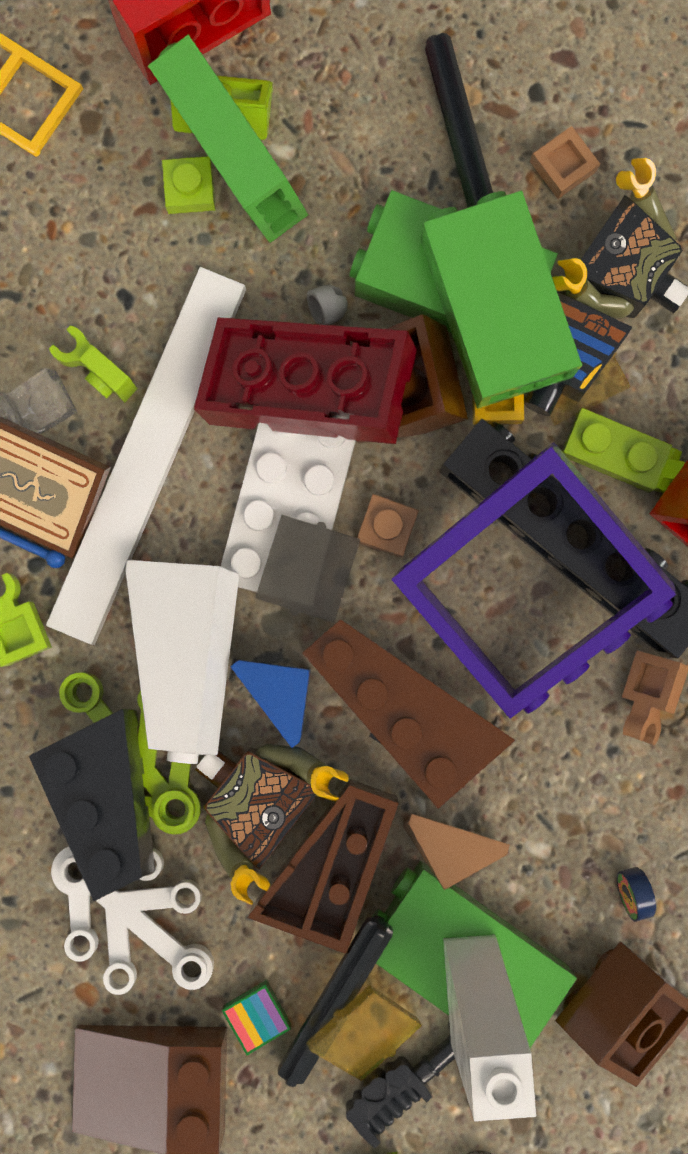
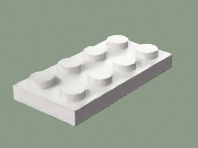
[220,416,356,607]

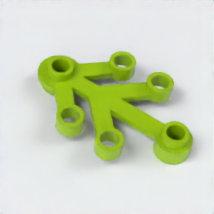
[59,672,201,835]

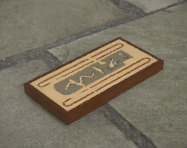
[0,416,111,558]

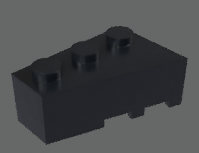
[29,709,155,901]

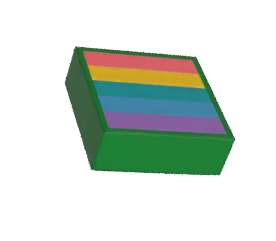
[222,980,291,1055]

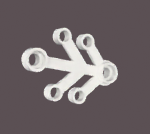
[51,846,214,995]

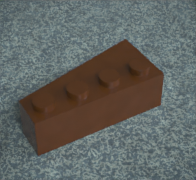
[302,619,515,809]

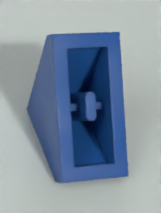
[230,660,311,748]

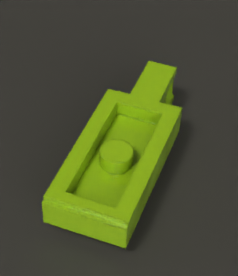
[562,408,685,493]

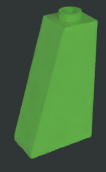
[148,34,309,243]

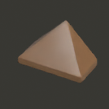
[403,814,510,890]

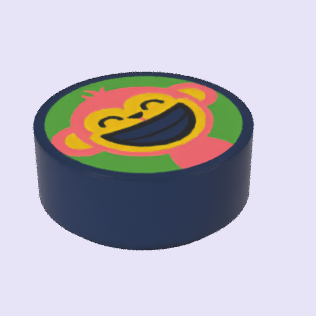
[617,867,656,922]

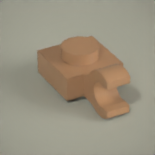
[622,650,688,745]

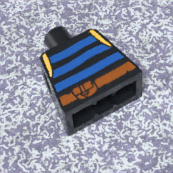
[524,292,632,416]

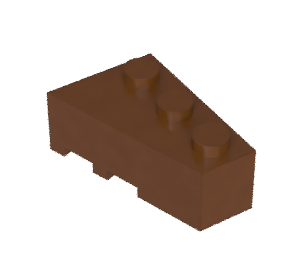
[247,779,399,954]

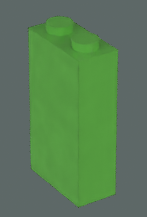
[349,190,558,333]
[421,190,582,409]
[371,860,577,1048]

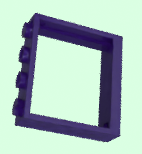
[391,442,676,719]

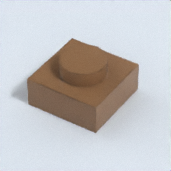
[530,126,600,199]
[356,494,419,558]

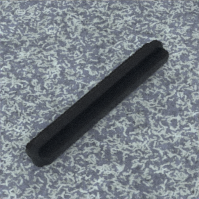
[425,33,493,208]
[278,915,393,1087]

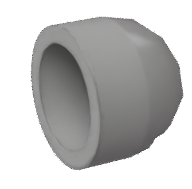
[307,285,348,325]

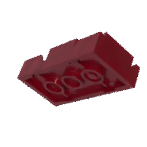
[194,317,417,444]

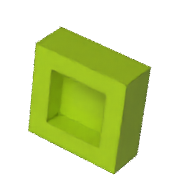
[162,156,216,214]

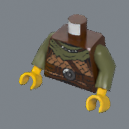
[195,744,349,905]

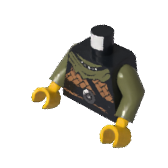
[552,158,688,319]

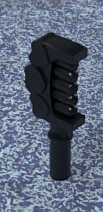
[346,1035,455,1148]

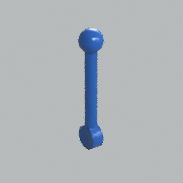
[0,528,66,568]

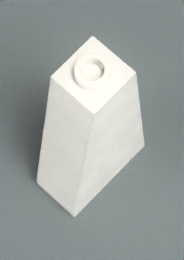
[126,560,239,764]
[443,935,536,1121]

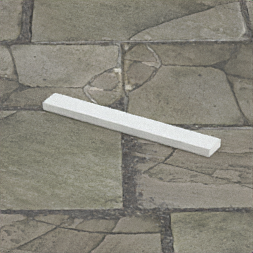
[46,267,246,645]

